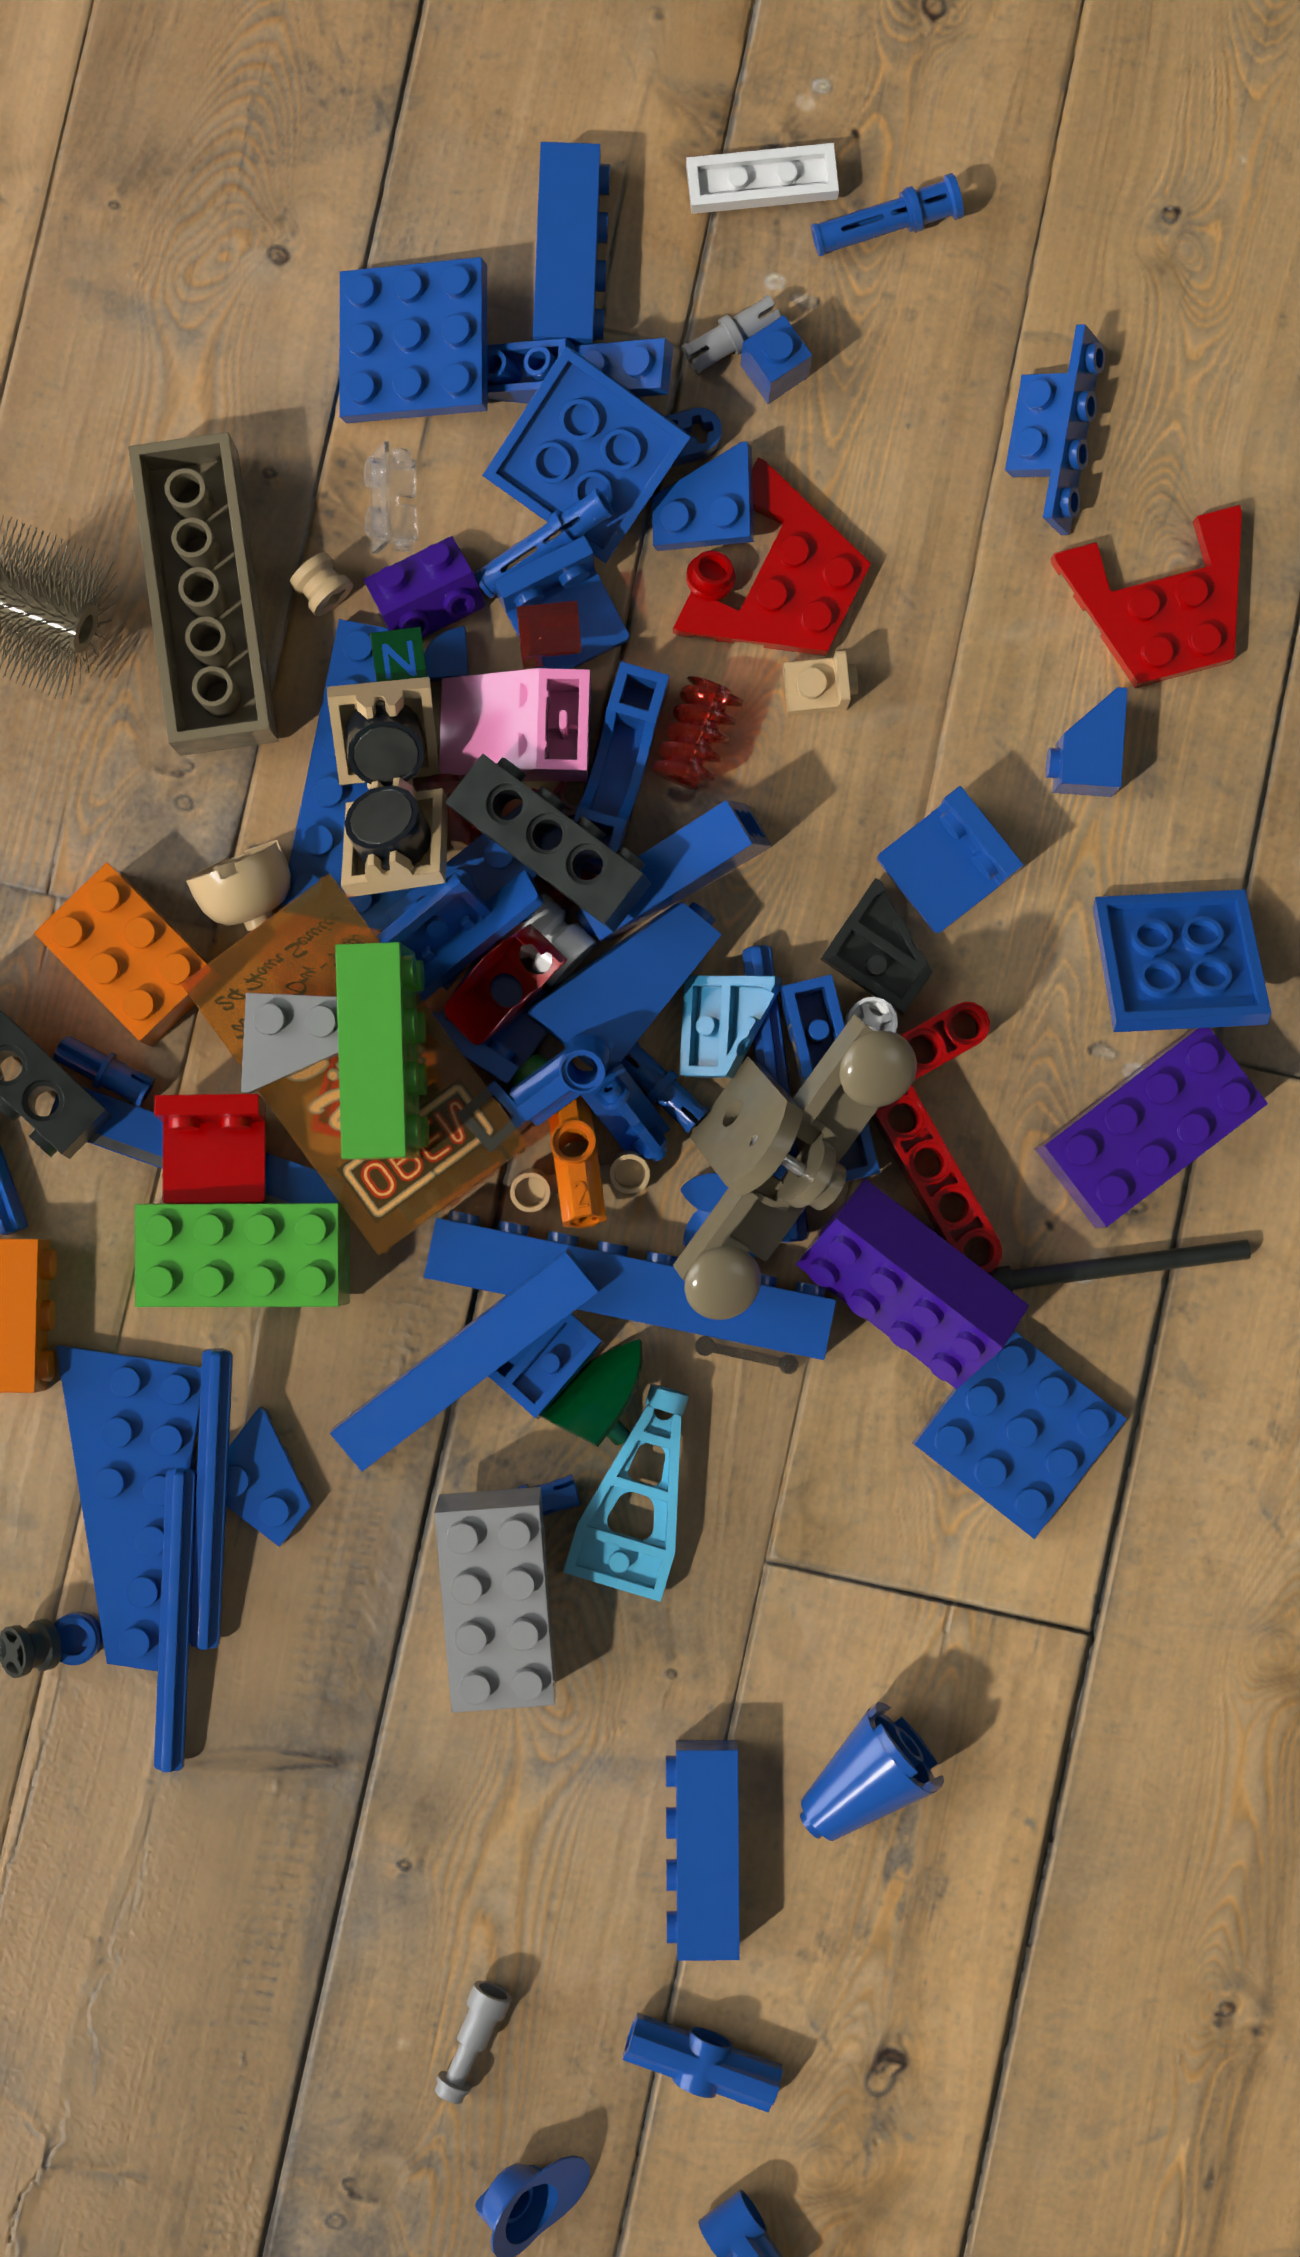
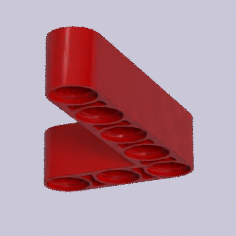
[871,1002,1002,1273]

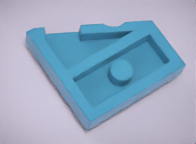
[679,975,782,1078]

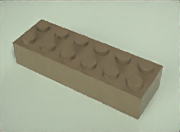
[128,432,279,756]

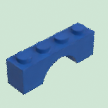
[574,661,669,874]

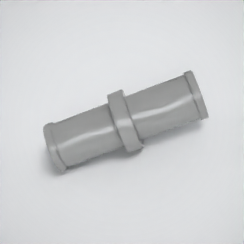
[682,295,781,375]

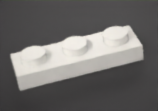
[686,143,839,214]

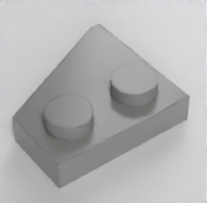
[241,993,338,1093]

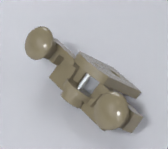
[673,1014,917,1320]

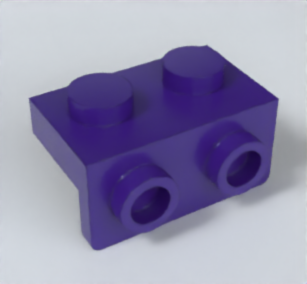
[363,536,486,638]

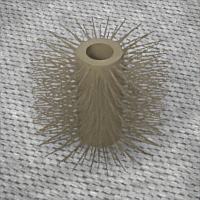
[0,515,117,699]

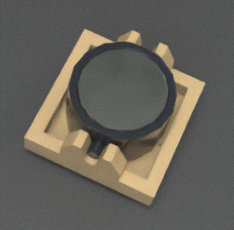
[327,677,440,789]
[341,777,448,897]

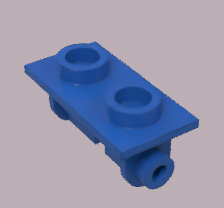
[581,1061,670,1161]

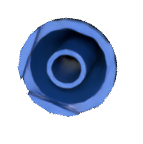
[800,1702,944,1841]

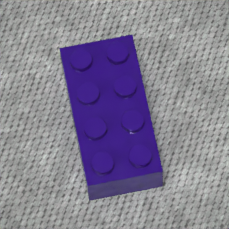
[1034,1028,1268,1228]
[796,1179,1029,1389]

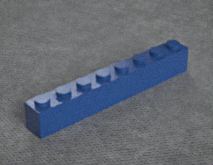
[423,1210,836,1360]

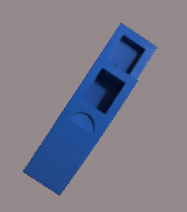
[487,338,674,404]

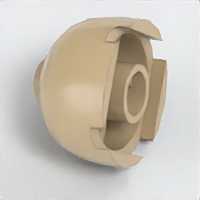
[186,840,291,931]

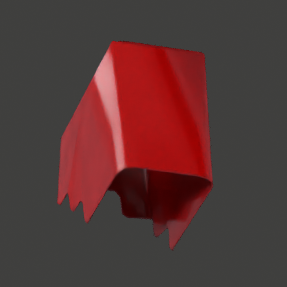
[444,923,567,1046]

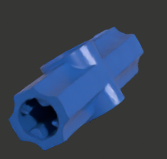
[623,2012,783,2113]

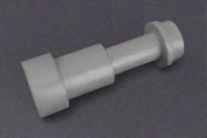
[435,1980,512,2104]

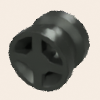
[0,1619,61,1678]

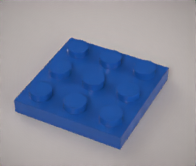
[339,257,488,423]
[482,345,692,564]
[1093,889,1271,1032]
[912,1331,1127,1539]

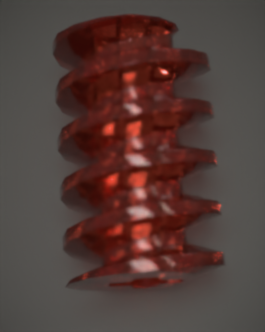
[652,676,743,790]

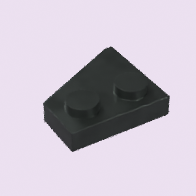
[820,878,933,1015]

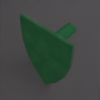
[541,1339,643,1447]

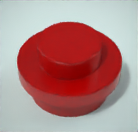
[686,551,736,600]

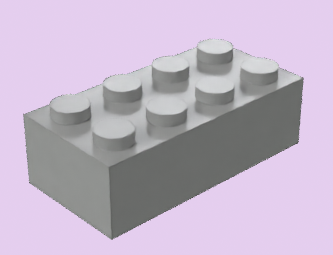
[434,1487,556,1713]

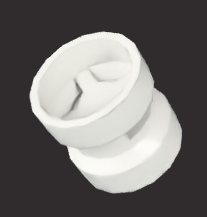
[844,997,898,1033]

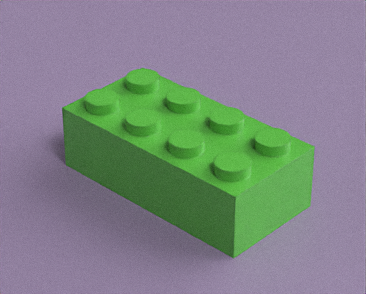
[335,942,429,1160]
[135,1202,350,1307]

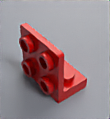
[154,1094,266,1204]

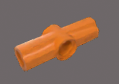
[548,1095,607,1229]

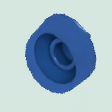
[475,2155,590,2257]

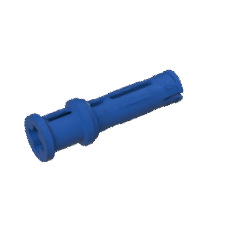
[811,173,964,257]

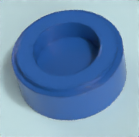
[54,1612,103,1665]

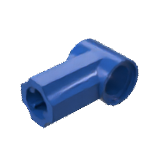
[510,1034,610,1126]
[698,2189,783,2257]

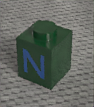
[370,627,427,682]

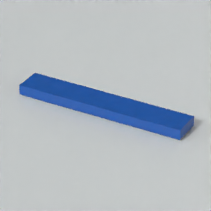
[330,1248,600,1472]

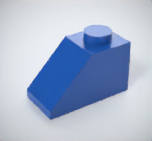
[1045,687,1127,797]

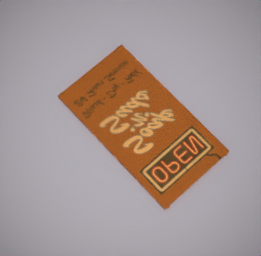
[181,873,529,1256]

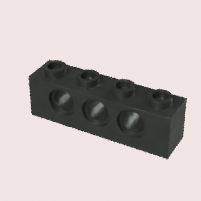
[445,753,652,932]
[0,1009,113,1159]

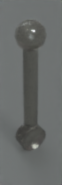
[695,1336,799,1374]

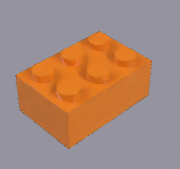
[34,862,223,1047]

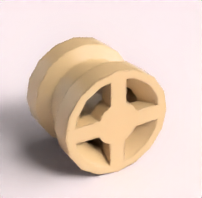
[289,552,353,616]

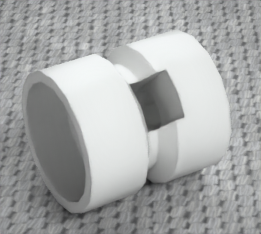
[501,893,597,989]

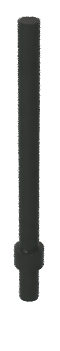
[988,1239,1251,1292]

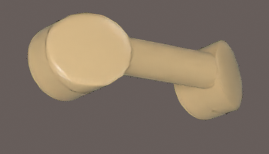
[510,1151,650,1212]

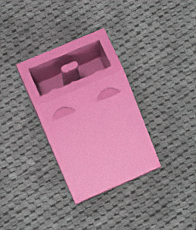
[439,668,591,782]

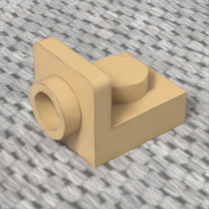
[783,650,858,716]

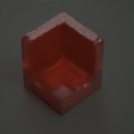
[516,601,582,669]

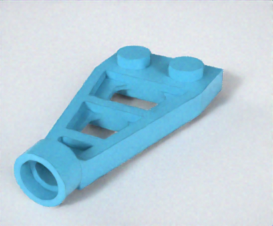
[563,1384,689,1602]

